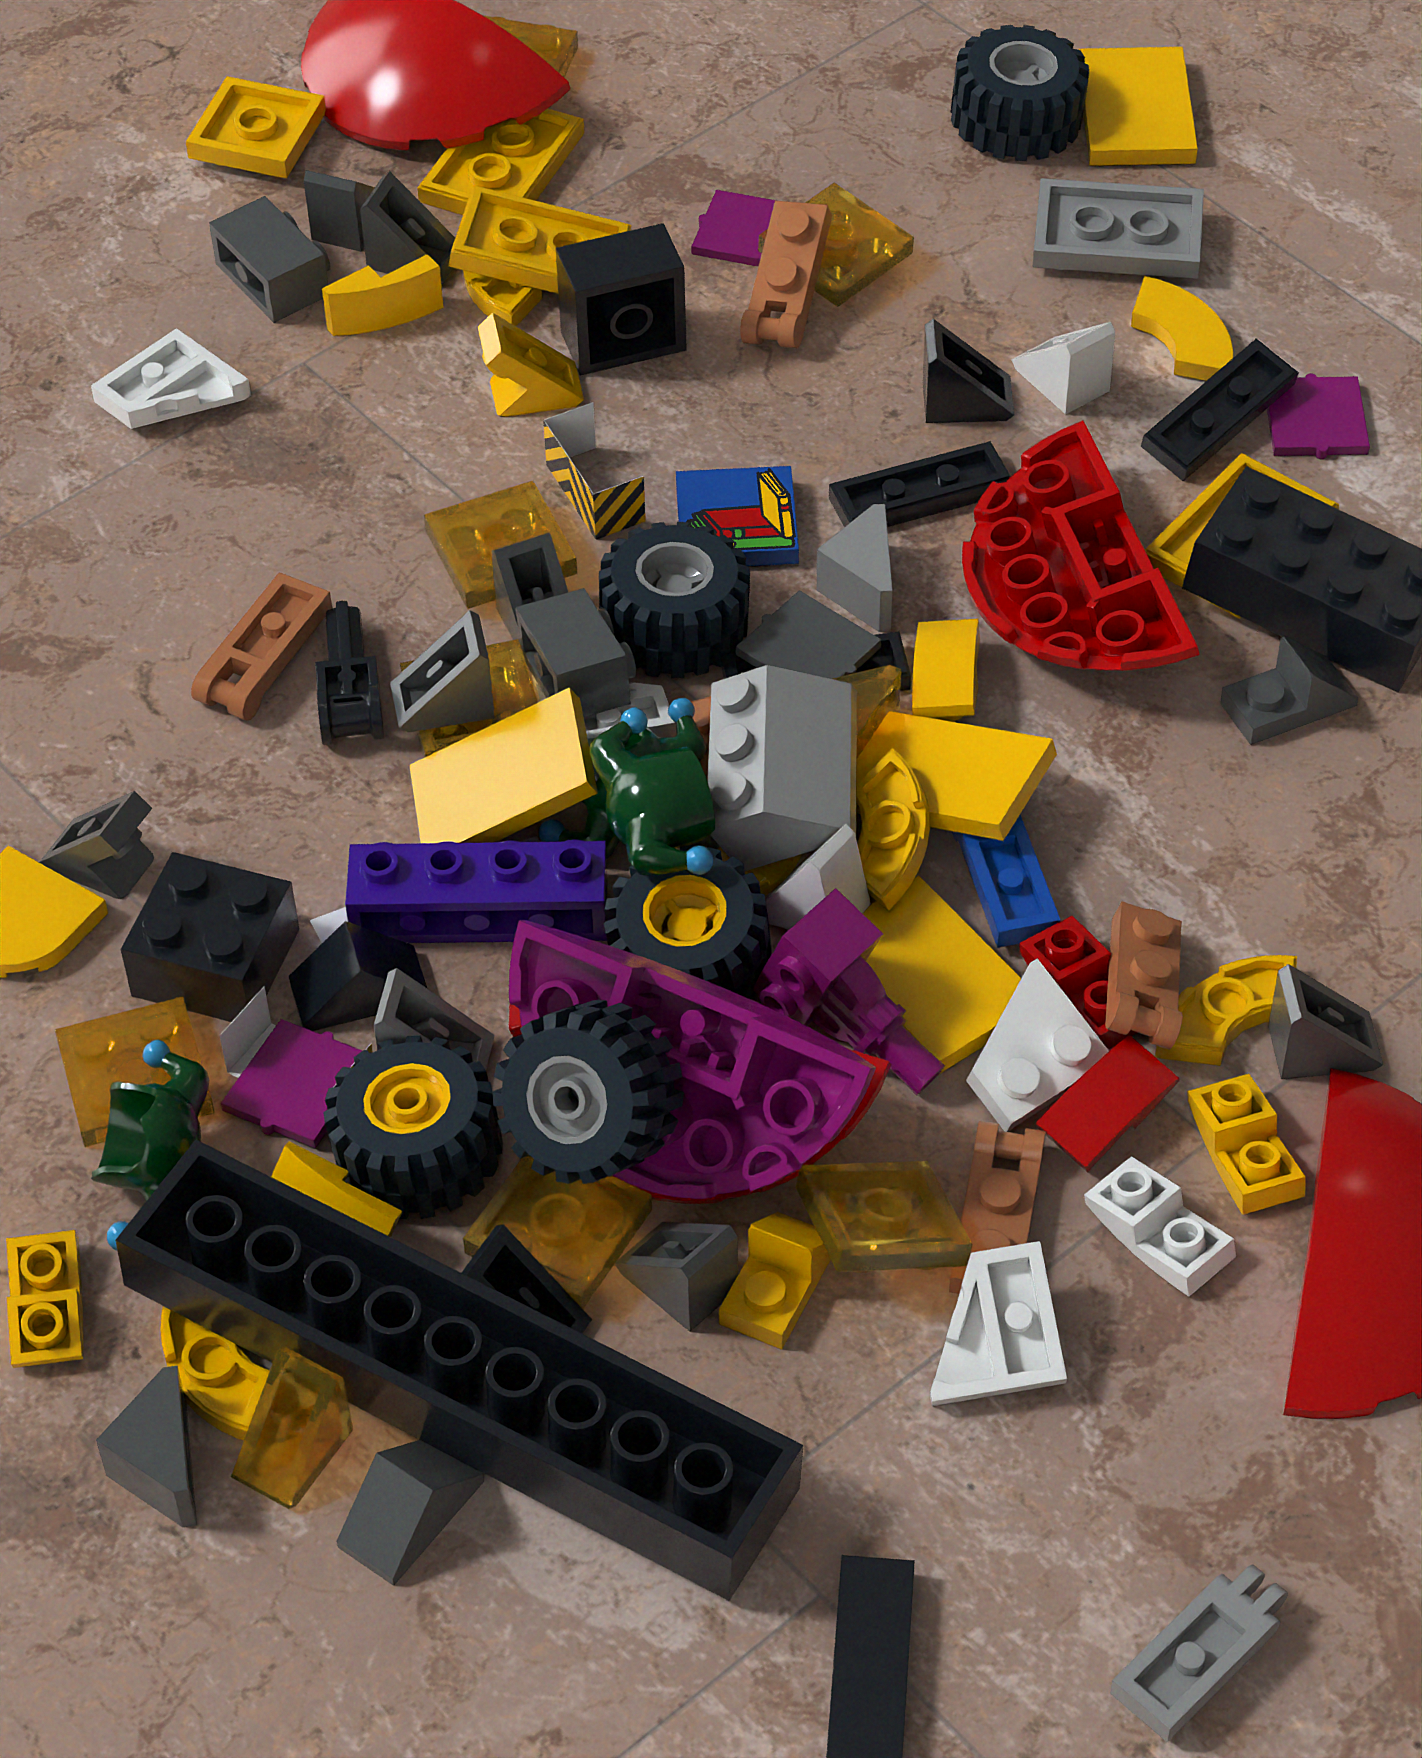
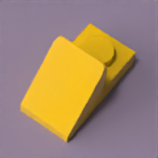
[478,313,584,417]
[719,1212,840,1350]

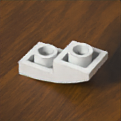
[1084,1156,1236,1297]

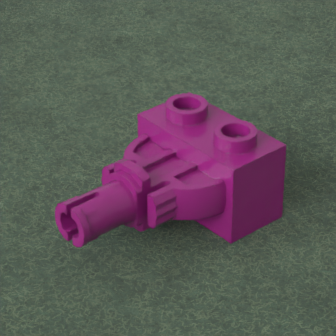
[753,888,945,1096]

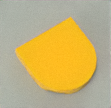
[0,845,108,978]

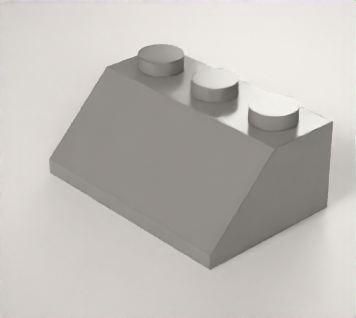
[708,665,857,871]

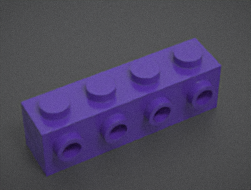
[345,840,608,943]

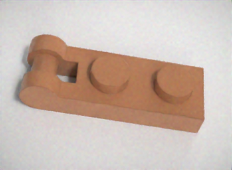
[740,200,832,348]
[191,572,332,721]
[1105,901,1183,1050]
[949,1121,1046,1294]

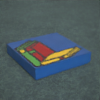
[676,466,799,566]

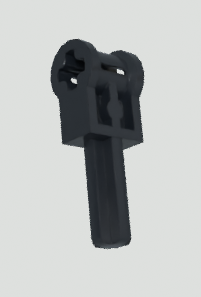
[315,600,384,745]

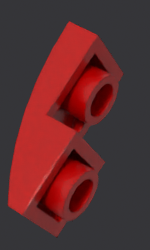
[1019,916,1138,1049]
[1036,1035,1180,1173]

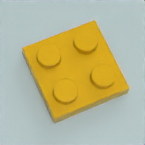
[186,76,326,179]

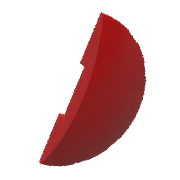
[301,0,571,151]
[962,420,1200,671]
[1283,1068,1422,1419]

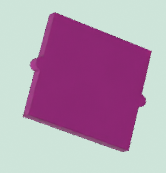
[691,190,777,267]
[1267,373,1370,459]
[220,1019,362,1148]

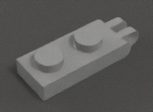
[1110,1564,1288,1742]

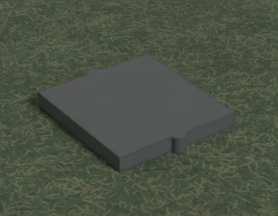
[736,590,881,682]

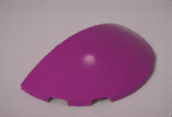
[509,920,876,1199]

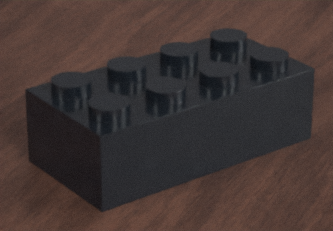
[1182,466,1422,692]

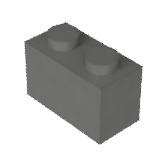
[209,196,330,323]
[516,588,636,717]

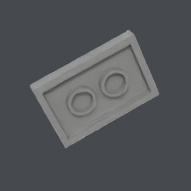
[1033,178,1204,279]

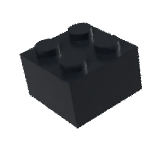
[555,223,687,376]
[120,852,300,1022]

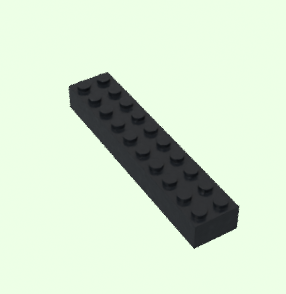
[115,1139,804,1601]

